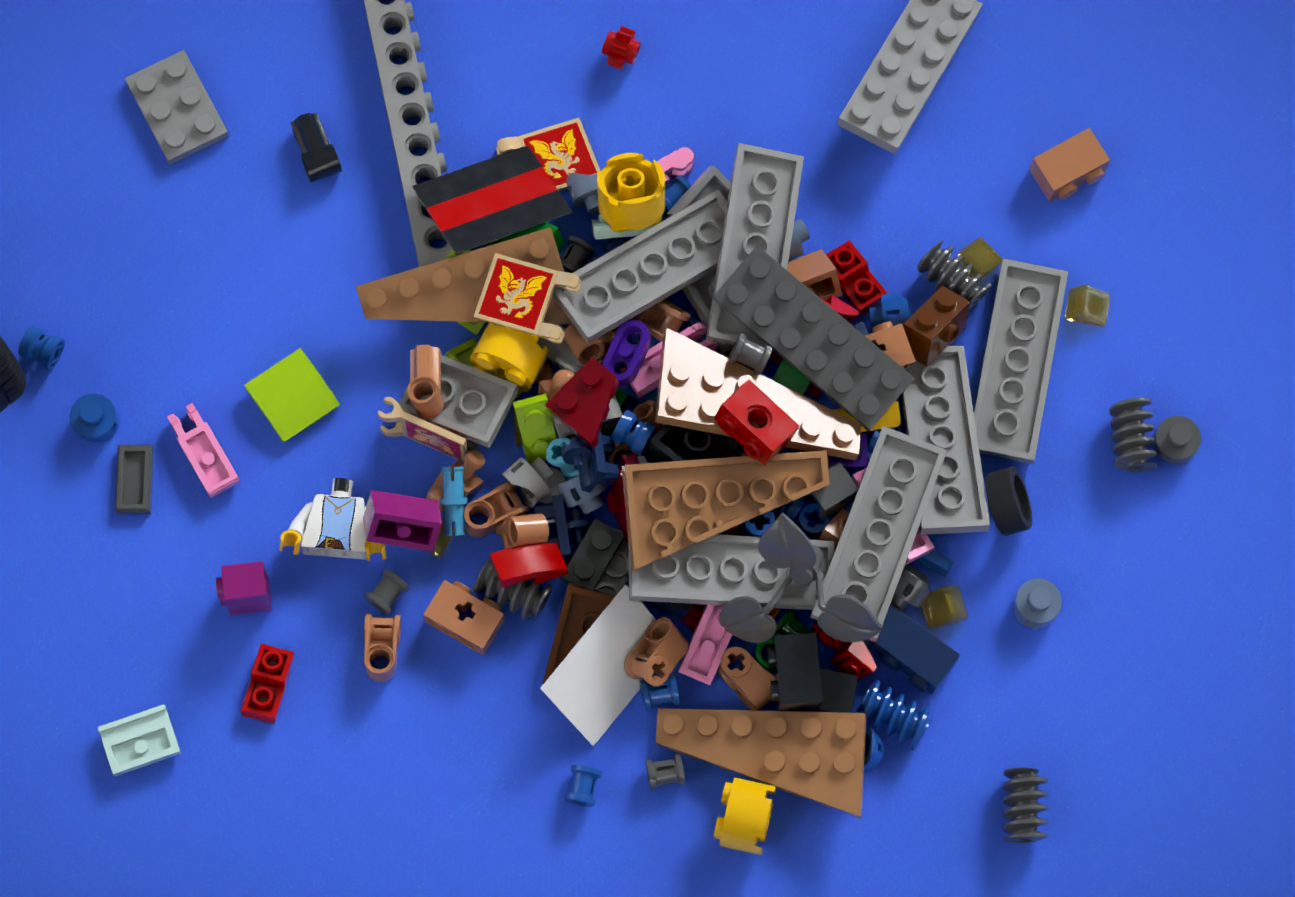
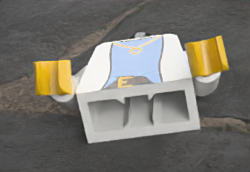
[279,478,387,561]

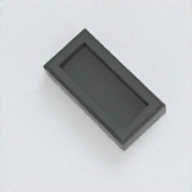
[115,445,154,514]

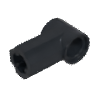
[291,113,342,183]

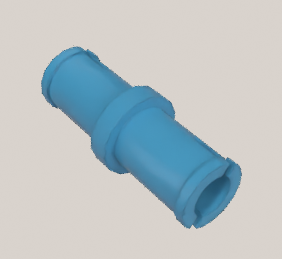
[440,466,467,536]

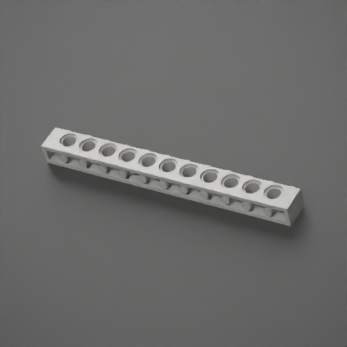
[363,0,452,267]

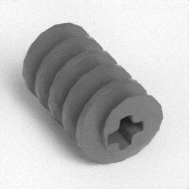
[917,240,992,311]
[1109,398,1157,472]
[473,558,552,621]
[1003,767,1048,843]

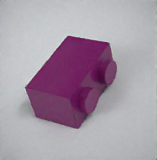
[363,490,442,552]
[216,561,272,615]

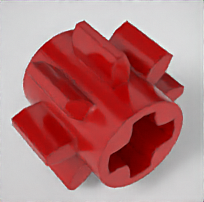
[602,26,641,70]

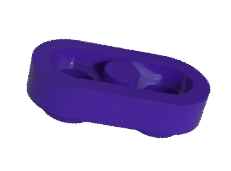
[602,320,652,386]

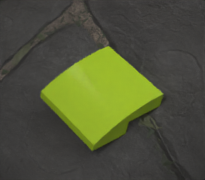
[243,348,340,442]

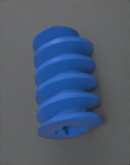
[856,680,932,751]

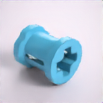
[546,437,579,479]

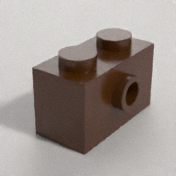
[903,285,970,367]

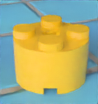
[597,153,665,232]
[470,322,549,398]
[714,777,776,855]

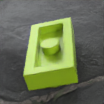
[512,394,557,464]

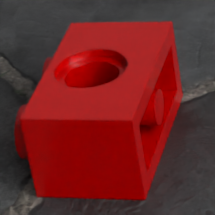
[714,379,800,466]

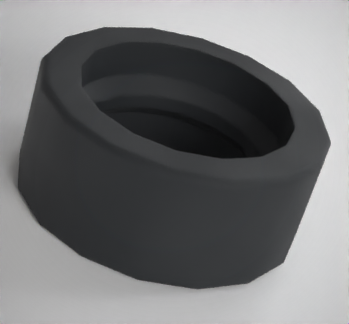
[986,467,1032,536]

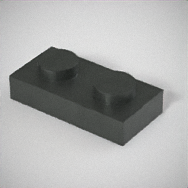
[561,519,625,590]

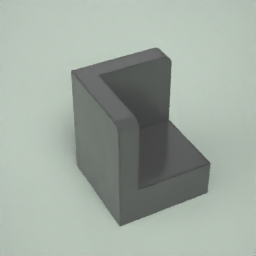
[811,462,859,521]

